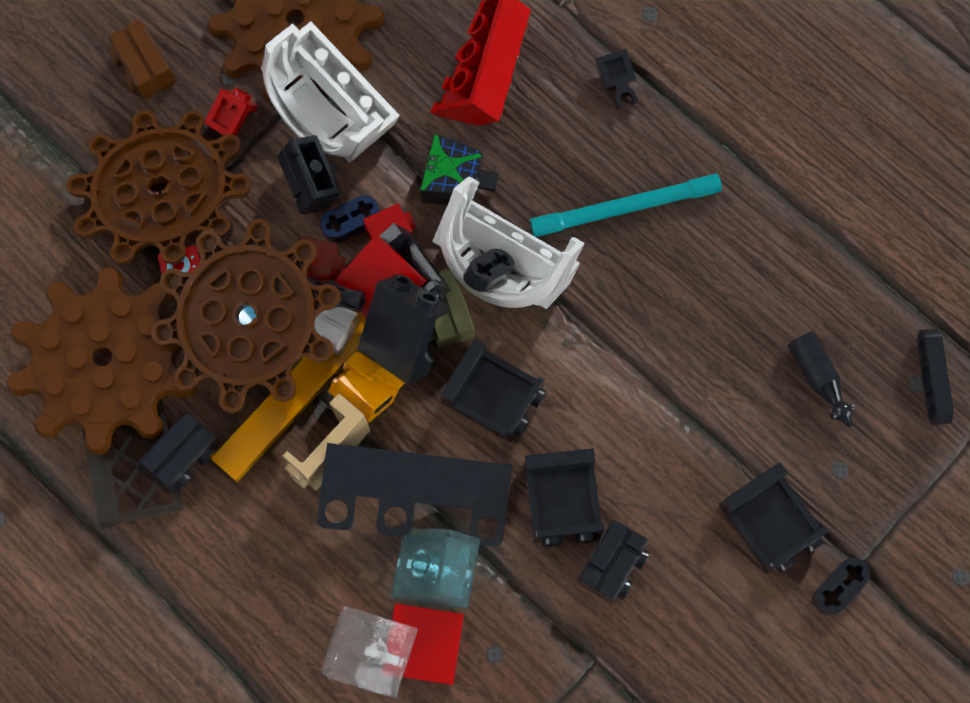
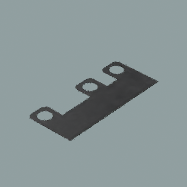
[317,443,512,546]

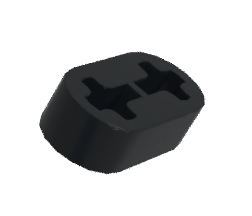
[463,249,515,292]
[812,558,871,616]

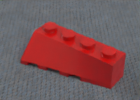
[430,0,531,126]

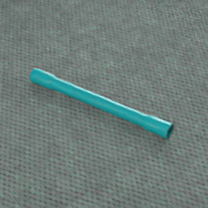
[529,173,722,237]

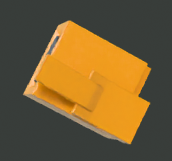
[328,351,405,424]

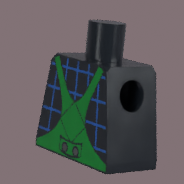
[420,134,499,204]

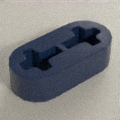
[320,195,380,243]

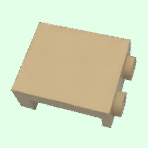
[282,394,370,491]

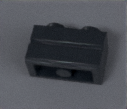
[277,135,341,214]
[138,412,217,494]
[576,519,650,604]

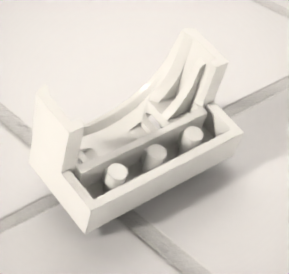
[261,21,400,163]
[432,176,585,309]

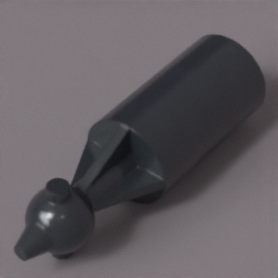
[787,331,855,428]

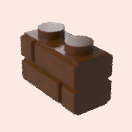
[108,20,176,99]

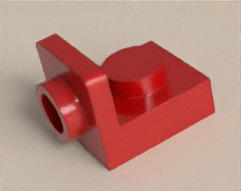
[204,87,258,136]

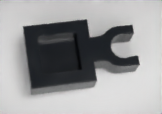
[595,49,638,110]

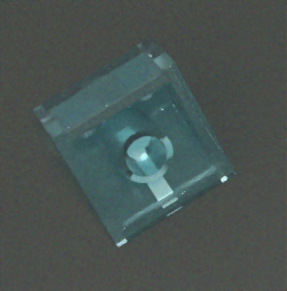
[391,529,480,608]

